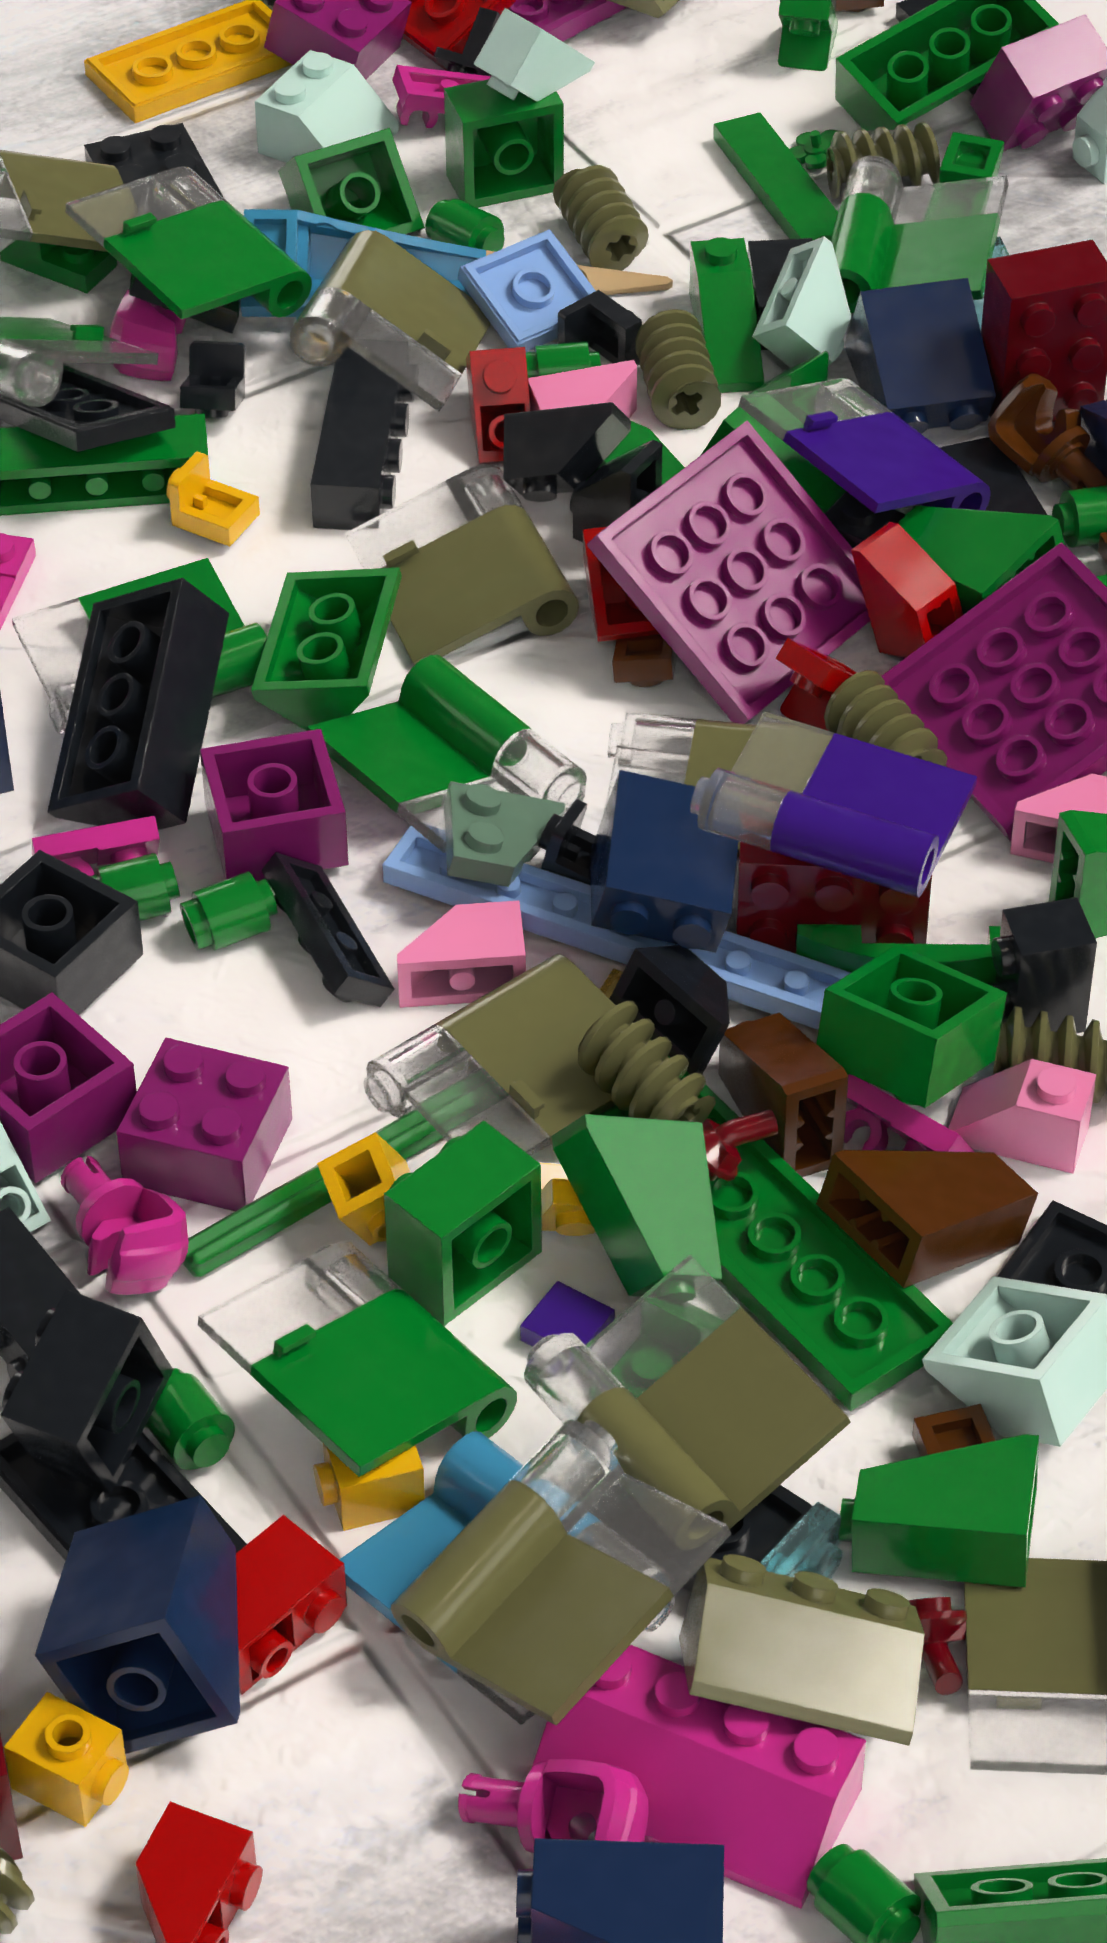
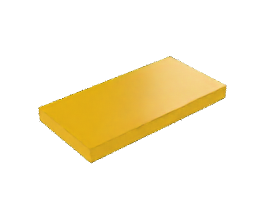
[84,0,292,123]

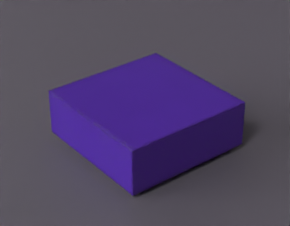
[520,1280,615,1370]

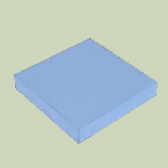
[458,229,596,352]

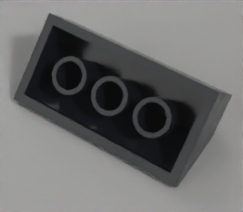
[47,578,229,830]

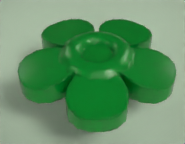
[789,129,837,170]

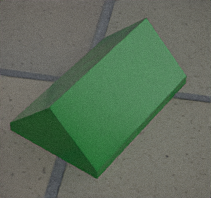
[251,567,402,730]
[913,1858,1107,1943]

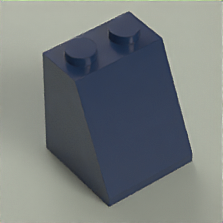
[845,278,996,433]
[590,770,743,953]
[35,1495,240,1754]
[516,1838,724,1943]

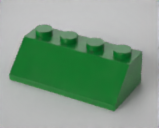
[835,0,1059,131]

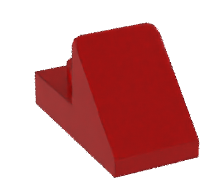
[775,638,858,733]

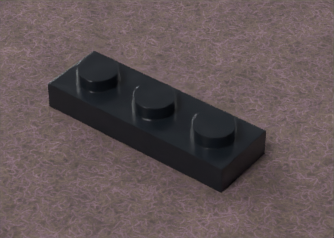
[261,852,395,1007]

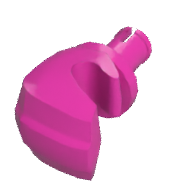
[109,289,187,381]
[61,1156,189,1295]
[458,1759,649,1853]

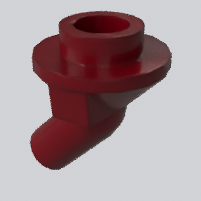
[702,1109,778,1181]
[908,1597,967,1695]

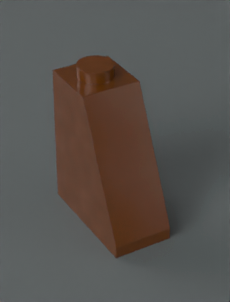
[718,1012,849,1177]
[816,1150,1039,1288]

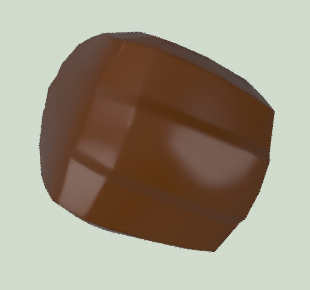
[988,373,1107,490]

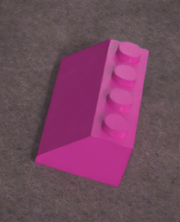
[531,1645,866,1909]

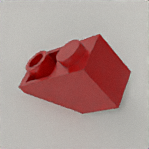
[466,347,531,464]
[851,522,963,658]
[236,1514,347,1695]
[135,1801,263,1943]

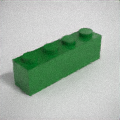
[0,414,210,516]

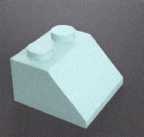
[255,50,399,163]
[922,1276,1107,1447]

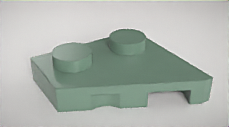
[444,781,565,887]

